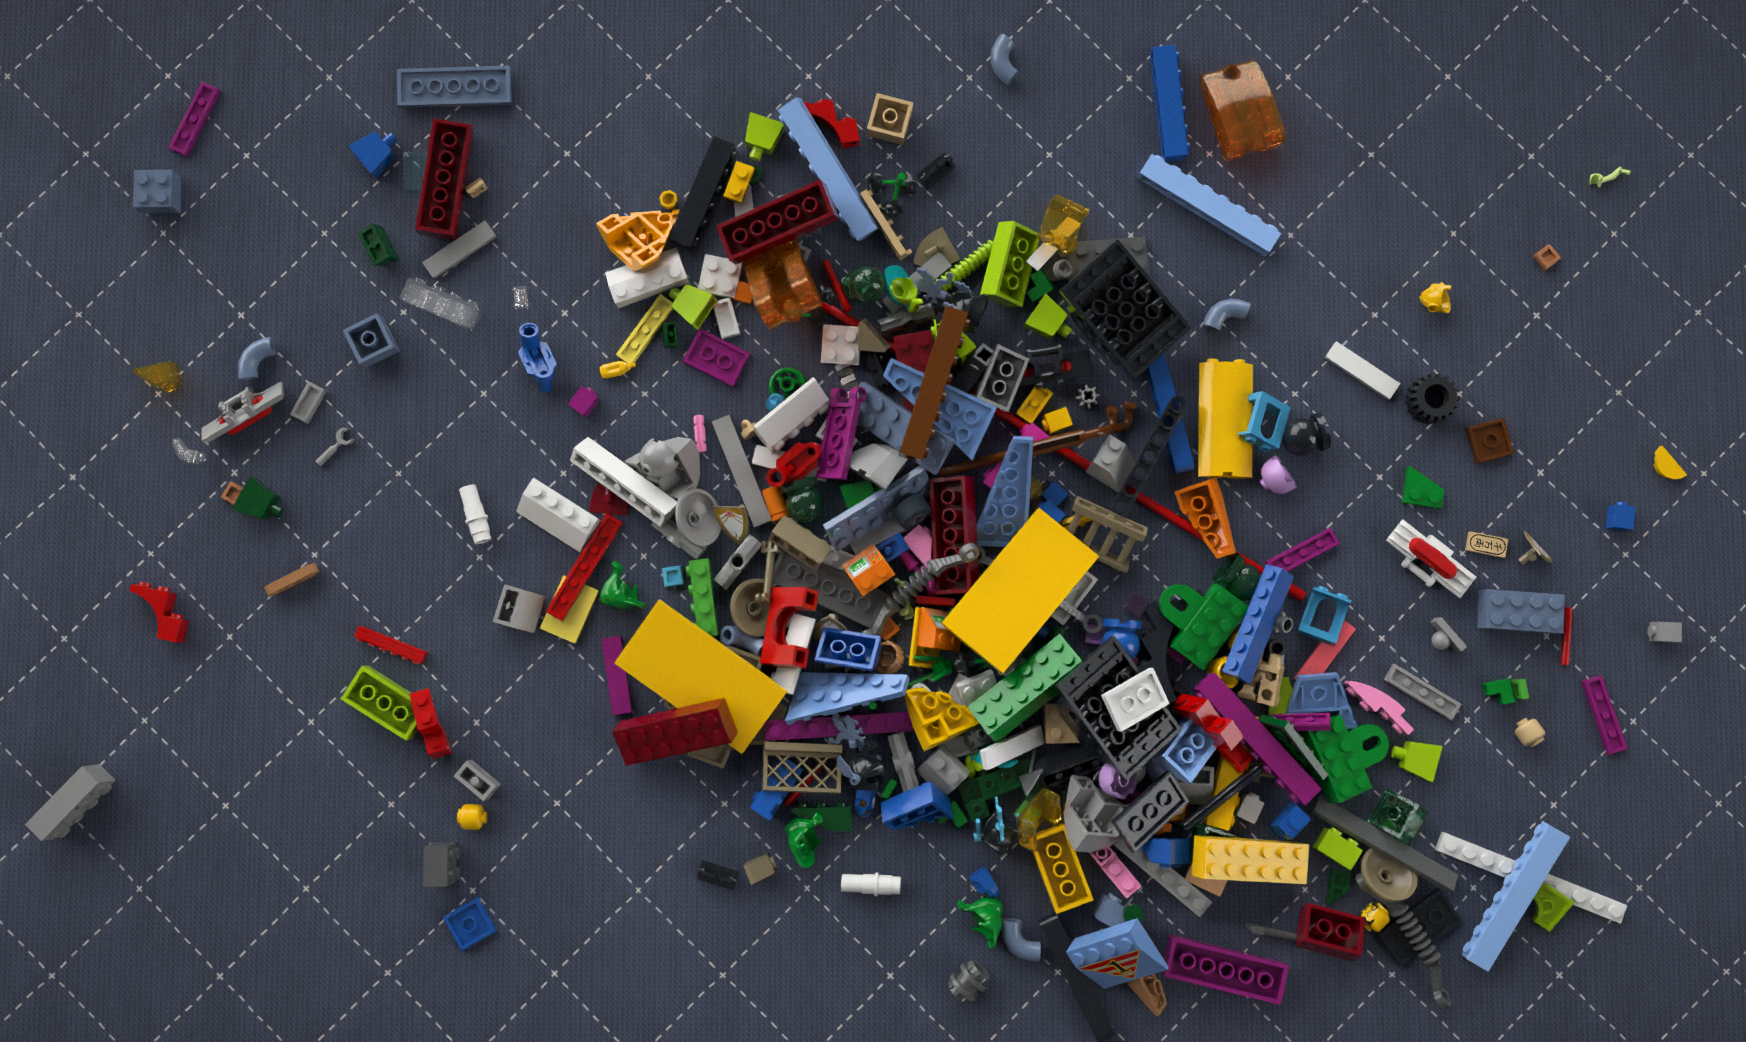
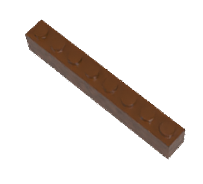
[898,306,970,463]

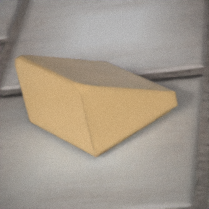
[465,178,488,199]

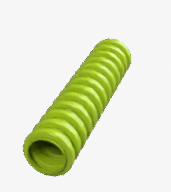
[935,240,993,292]

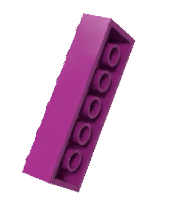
[1161,933,1289,1005]

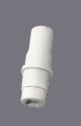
[459,485,492,544]
[841,872,901,896]

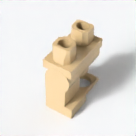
[1238,651,1285,707]

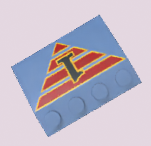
[1066,918,1169,989]

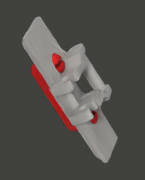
[202,382,284,442]

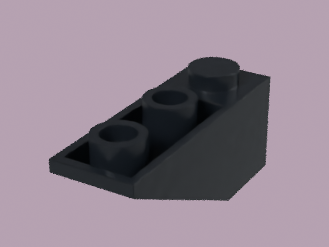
[950,343,994,394]

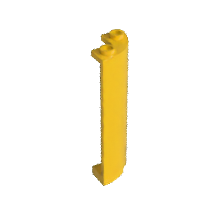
[1198,359,1253,479]

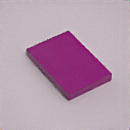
[682,328,751,388]

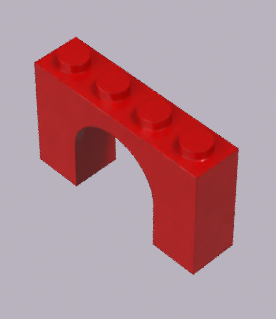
[760,587,819,669]

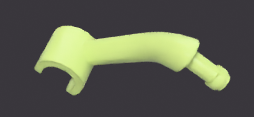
[1589,167,1631,187]
[894,578,914,620]

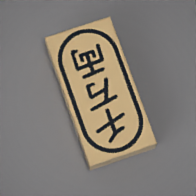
[1465,531,1508,558]

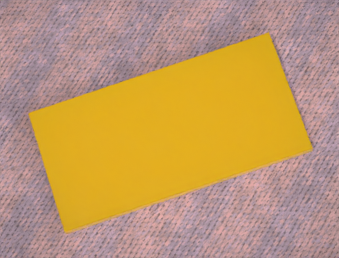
[941,508,1099,674]
[614,599,788,754]

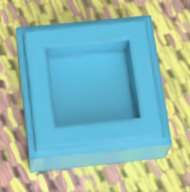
[662,565,684,587]

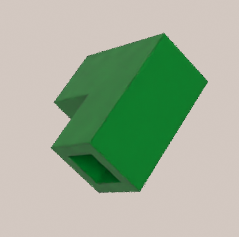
[1027,268,1054,302]
[1482,678,1515,705]
[937,800,968,828]

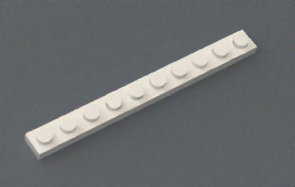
[1435,832,1627,924]

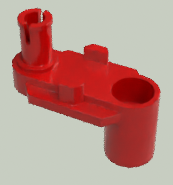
[766,442,822,487]

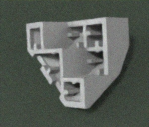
[624,437,700,501]
[849,443,909,491]
[1064,775,1129,853]

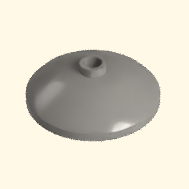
[675,489,721,546]

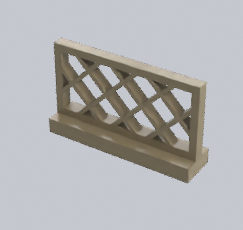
[762,742,842,794]

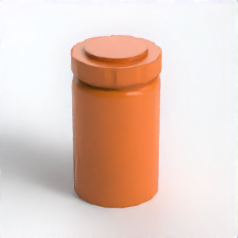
[762,487,790,522]

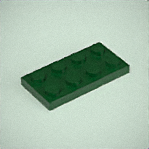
[1258,715,1328,780]

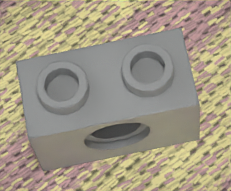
[454,760,501,801]

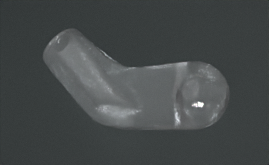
[171,438,206,464]

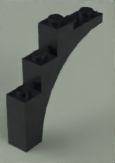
[1136,589,1204,707]

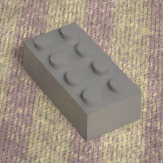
[25,764,116,841]

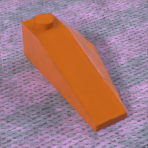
[1174,478,1236,559]

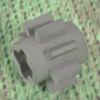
[1075,385,1100,409]

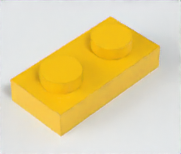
[724,161,755,204]
[1016,387,1053,424]

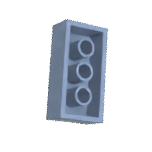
[1477,589,1565,634]

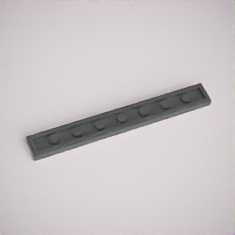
[1311,796,1458,893]

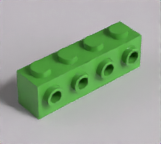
[686,558,720,637]

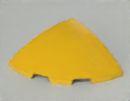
[905,688,980,751]

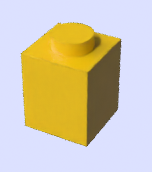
[1041,407,1073,435]

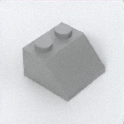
[1086,434,1135,492]
[916,744,970,795]

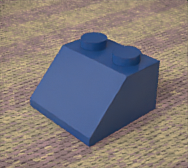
[1140,836,1189,868]

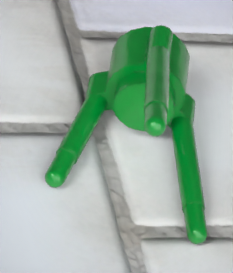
[908,655,953,687]

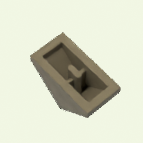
[858,318,891,352]

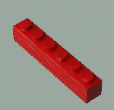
[354,626,428,665]

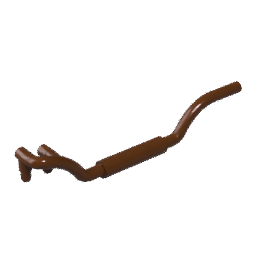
[939,401,1136,477]

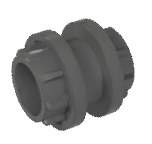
[948,960,990,1002]

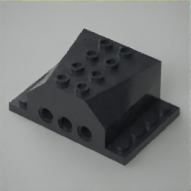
[1059,239,1192,379]
[1054,636,1182,780]

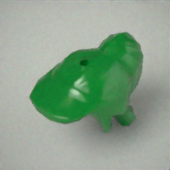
[600,561,646,610]
[785,812,823,868]
[957,897,1004,950]

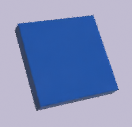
[443,897,497,952]

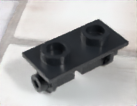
[916,152,956,190]
[866,351,893,391]
[697,860,739,891]

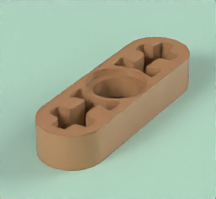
[264,563,320,597]

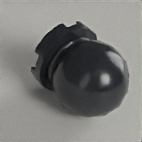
[1282,413,1331,456]

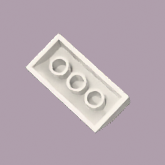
[605,247,689,308]
[754,377,830,453]
[516,478,601,553]
[770,614,816,695]

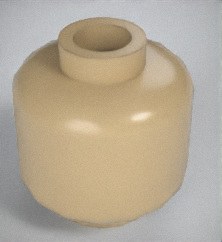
[1515,718,1545,748]

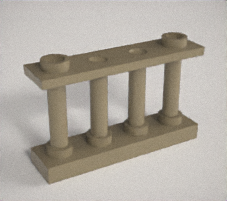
[1067,496,1148,573]

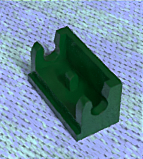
[357,223,399,267]

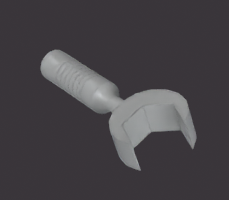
[316,428,355,466]

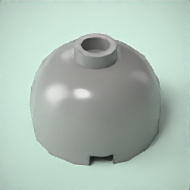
[639,439,679,478]

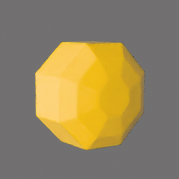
[659,190,679,210]

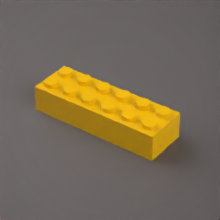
[1191,835,1309,884]

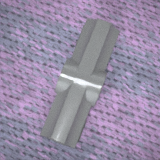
[651,519,707,560]
[714,534,762,590]
[888,732,919,792]

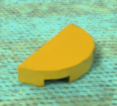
[1654,446,1687,480]

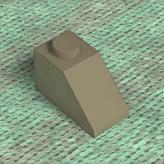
[744,853,777,885]

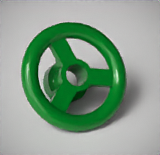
[769,367,806,400]

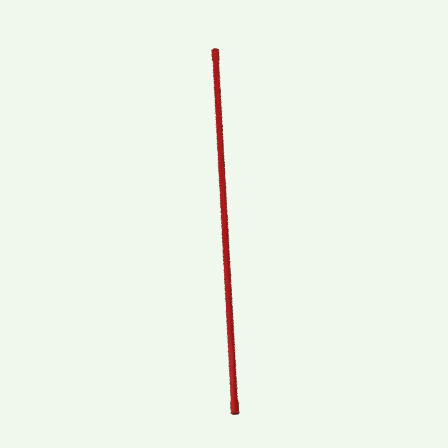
[812,294,1306,602]

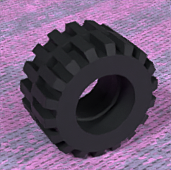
[1405,373,1460,424]

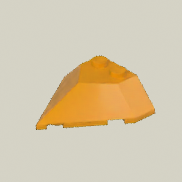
[596,209,680,271]

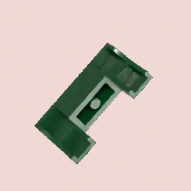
[958,756,1045,822]

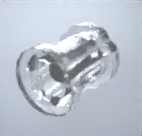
[511,286,530,309]

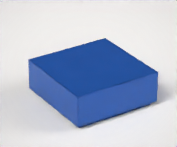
[1041,481,1068,506]

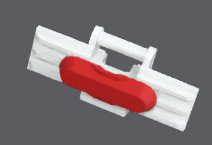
[1386,519,1476,598]

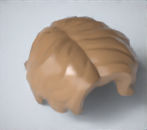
[874,641,904,674]

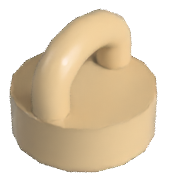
[741,420,756,440]

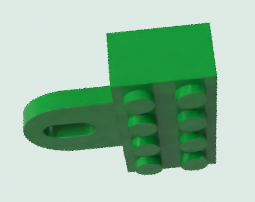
[1159,583,1248,671]
[1298,715,1389,803]

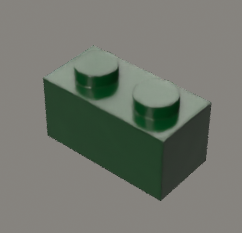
[662,322,678,349]

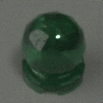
[843,265,886,304]
[780,476,823,524]
[1212,552,1261,601]

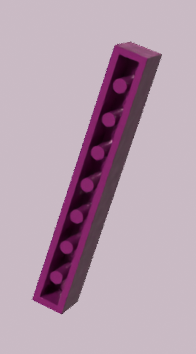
[1194,673,1321,805]

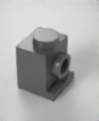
[962,725,994,752]

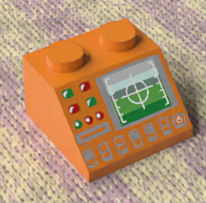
[842,544,895,597]
[917,607,961,652]

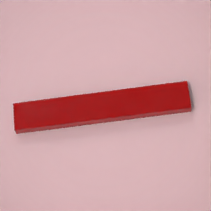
[545,513,623,622]

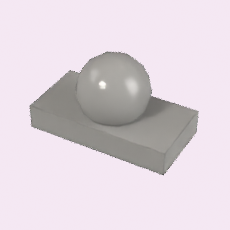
[1430,617,1466,652]

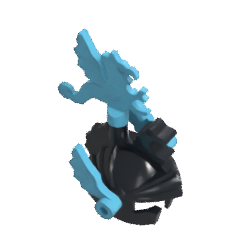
[973,797,1025,856]

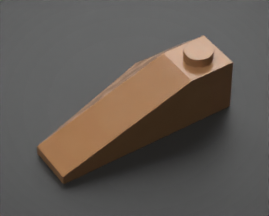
[1126,974,1167,1016]

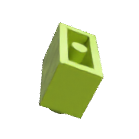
[1313,827,1363,870]

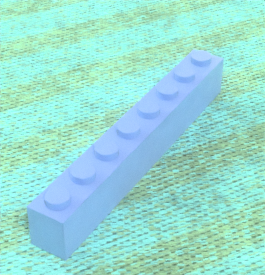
[778,97,880,241]
[1137,154,1281,256]
[1462,821,1570,972]

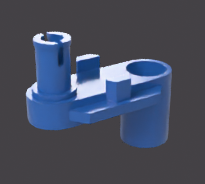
[518,323,557,393]

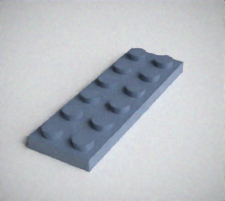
[397,66,512,108]
[857,381,955,474]
[823,465,930,552]

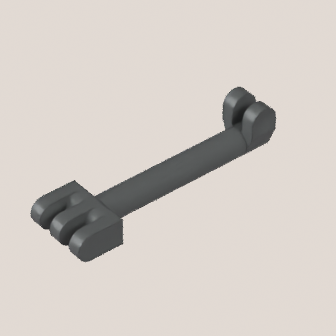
[1245,922,1312,953]

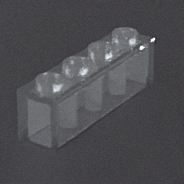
[399,277,482,331]

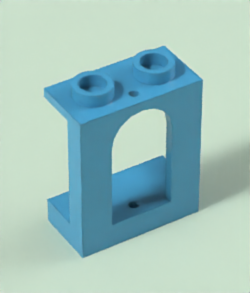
[1238,391,1291,452]
[1297,586,1352,646]

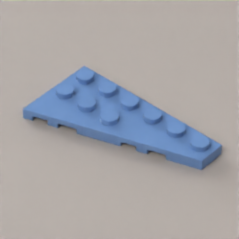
[883,358,997,460]
[976,436,1033,547]
[785,672,910,725]

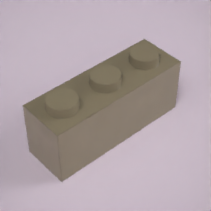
[768,515,832,571]

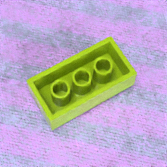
[980,221,1041,307]
[341,666,418,740]

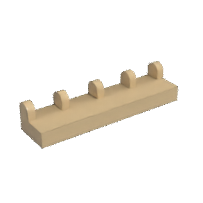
[860,189,912,261]

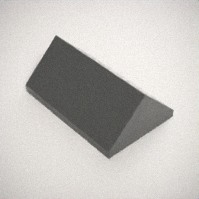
[975,344,1029,412]

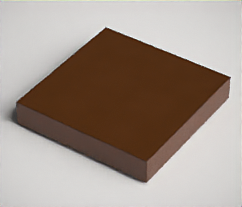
[1465,418,1514,464]

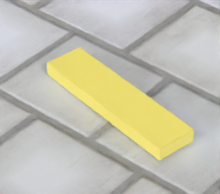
[616,294,674,364]

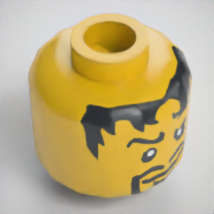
[1360,902,1390,932]

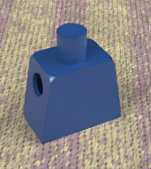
[348,132,398,179]
[1268,801,1311,840]

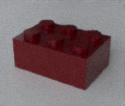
[1296,903,1365,962]

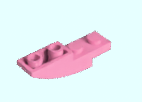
[1343,681,1414,735]
[1088,846,1142,899]

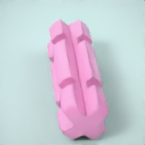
[693,415,707,453]

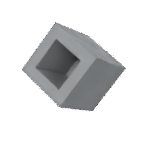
[1647,622,1682,642]
[1233,792,1264,824]

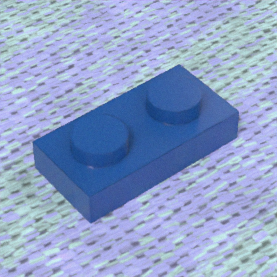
[876,532,910,563]

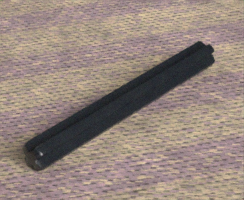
[1181,764,1262,831]

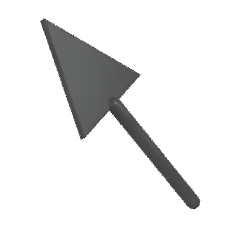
[1019,747,1043,796]

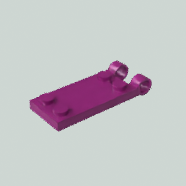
[816,387,867,480]

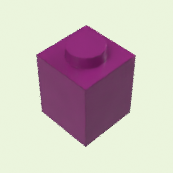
[568,386,600,418]

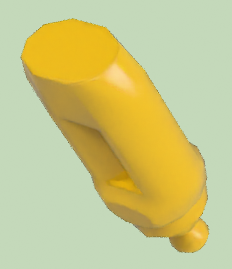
[600,361,636,379]

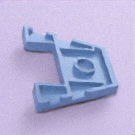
[1286,672,1357,733]

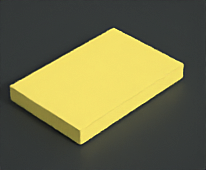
[540,575,599,644]

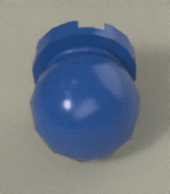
[1101,619,1142,660]

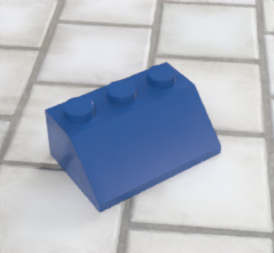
[814,627,882,671]

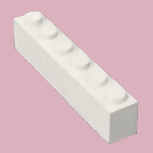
[570,437,677,527]

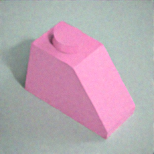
[903,525,932,569]

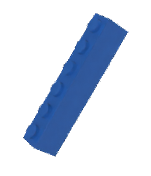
[1150,45,1190,162]
[1222,564,1294,684]

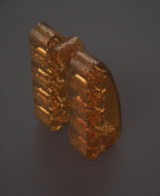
[1199,60,1286,162]
[743,239,822,331]

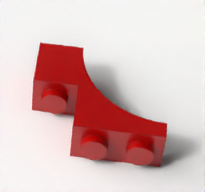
[804,99,860,149]
[130,581,189,643]
[409,688,452,759]
[1171,694,1244,751]

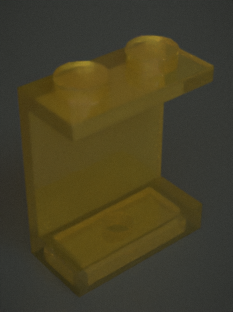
[1037,194,1089,254]
[1016,787,1061,852]

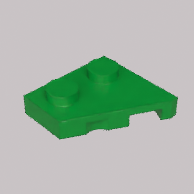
[1402,466,1444,509]

